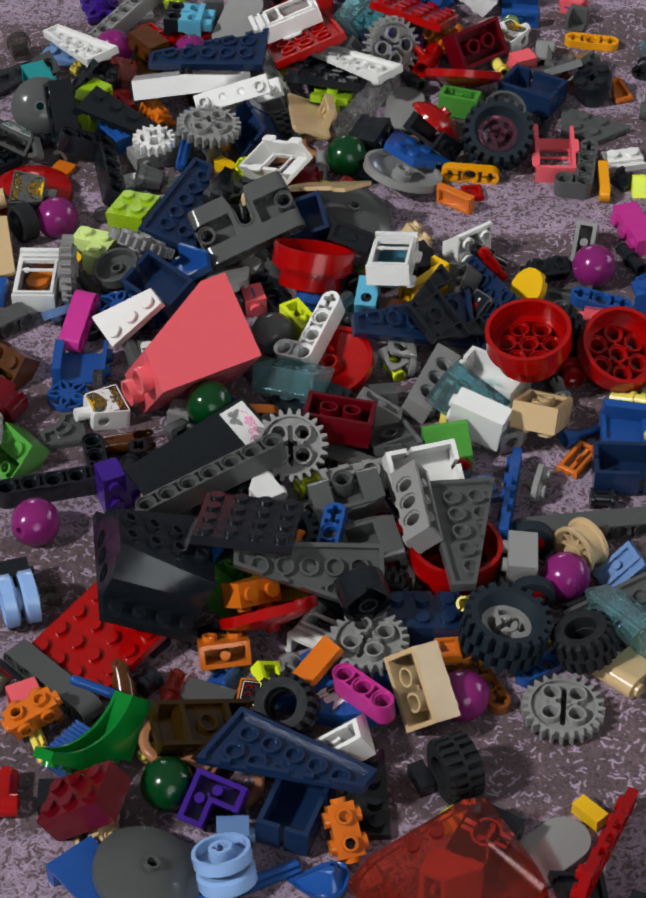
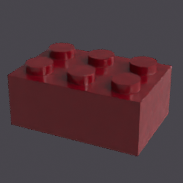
[441,16,509,69]
[300,390,377,449]
[37,760,132,841]

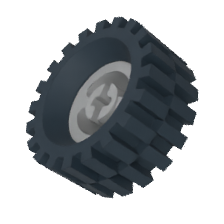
[458,582,553,674]

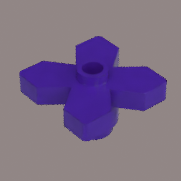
[80,0,118,24]

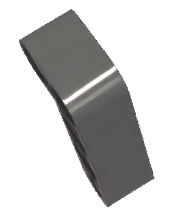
[554,139,598,200]

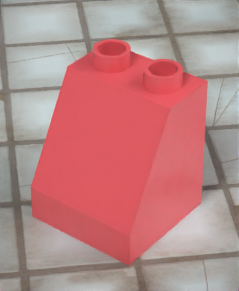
[121,273,262,415]

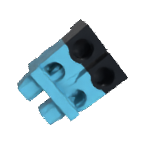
[163,1,216,37]

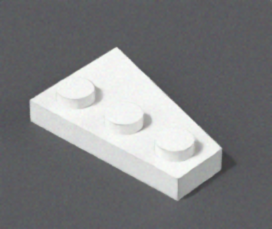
[91,288,165,350]

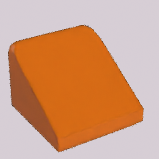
[434,636,462,665]

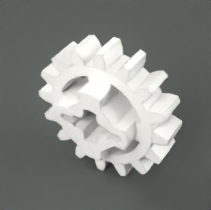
[132,124,176,157]

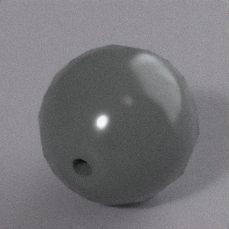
[251,312,295,357]

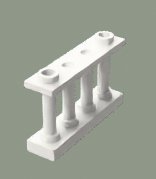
[193,73,285,113]

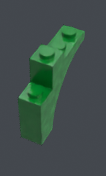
[33,690,150,775]

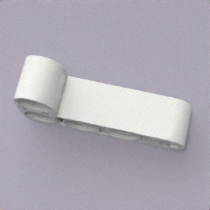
[273,291,345,372]

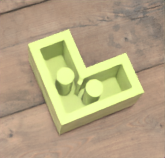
[73,225,120,275]

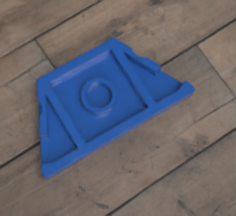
[383,129,451,169]

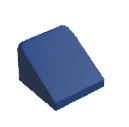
[207,666,245,690]

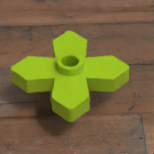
[310,86,354,116]

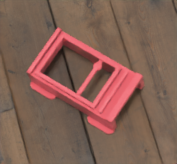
[532,123,580,183]

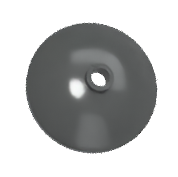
[11,77,53,136]

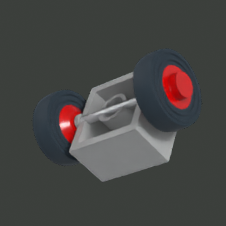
[498,520,555,608]

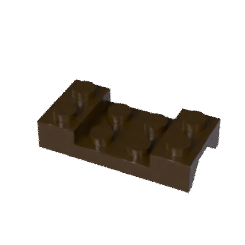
[147,698,253,757]

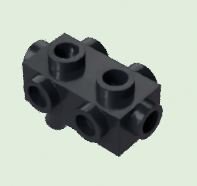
[520,255,572,285]

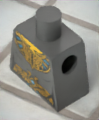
[8,170,58,212]

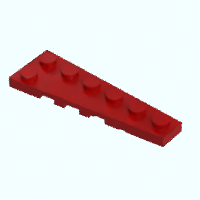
[569,787,639,898]

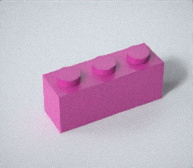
[610,201,646,256]

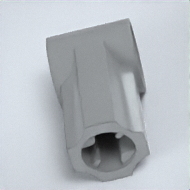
[535,40,556,67]

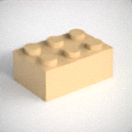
[509,389,573,438]
[383,640,461,733]

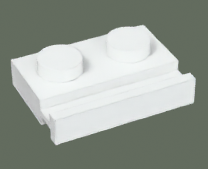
[600,147,646,174]

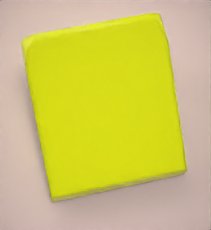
[631,174,646,198]
[250,660,281,685]

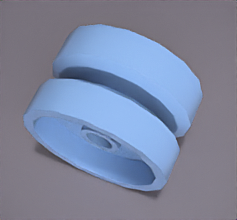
[0,569,42,629]
[191,832,258,898]

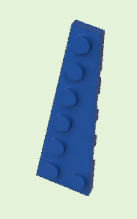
[494,447,522,557]

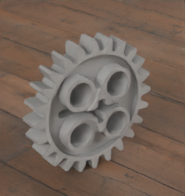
[362,15,420,78]
[176,104,241,149]
[108,226,175,260]
[57,234,79,304]
[253,408,329,485]
[327,611,410,678]
[520,673,606,745]

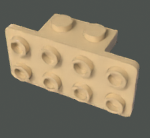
[286,93,338,141]

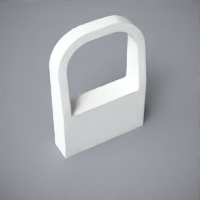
[131,70,251,101]

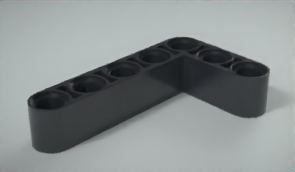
[55,126,126,207]
[0,432,108,509]

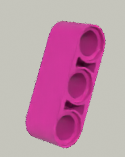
[58,289,100,353]
[332,663,396,724]

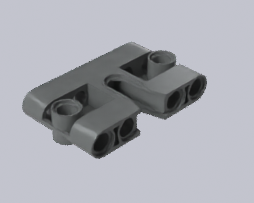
[187,171,306,271]
[306,466,406,565]

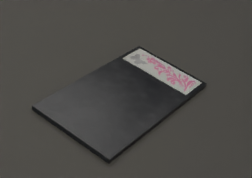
[123,397,293,516]

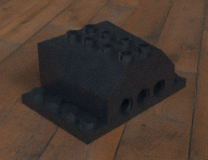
[92,509,216,644]

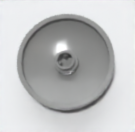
[363,149,443,194]

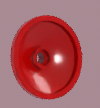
[412,101,459,142]

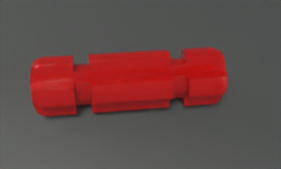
[477,246,508,282]

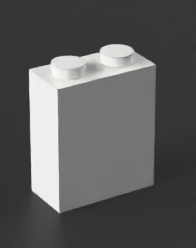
[446,387,512,452]

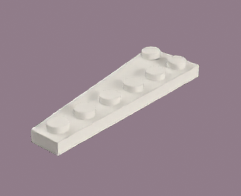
[42,24,119,67]
[311,45,403,85]

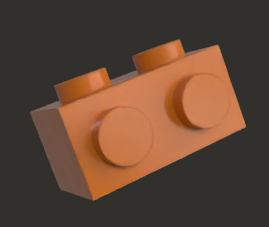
[221,576,282,613]
[196,631,252,671]

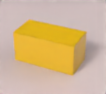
[212,155,237,173]
[571,794,609,832]

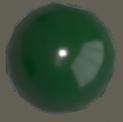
[326,135,367,176]
[185,380,232,424]
[140,756,194,812]

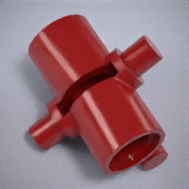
[412,43,443,78]

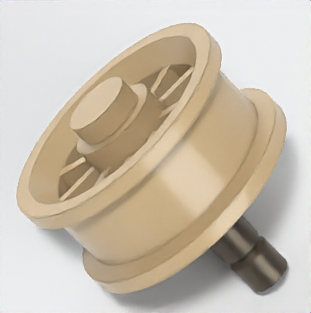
[554,517,611,571]

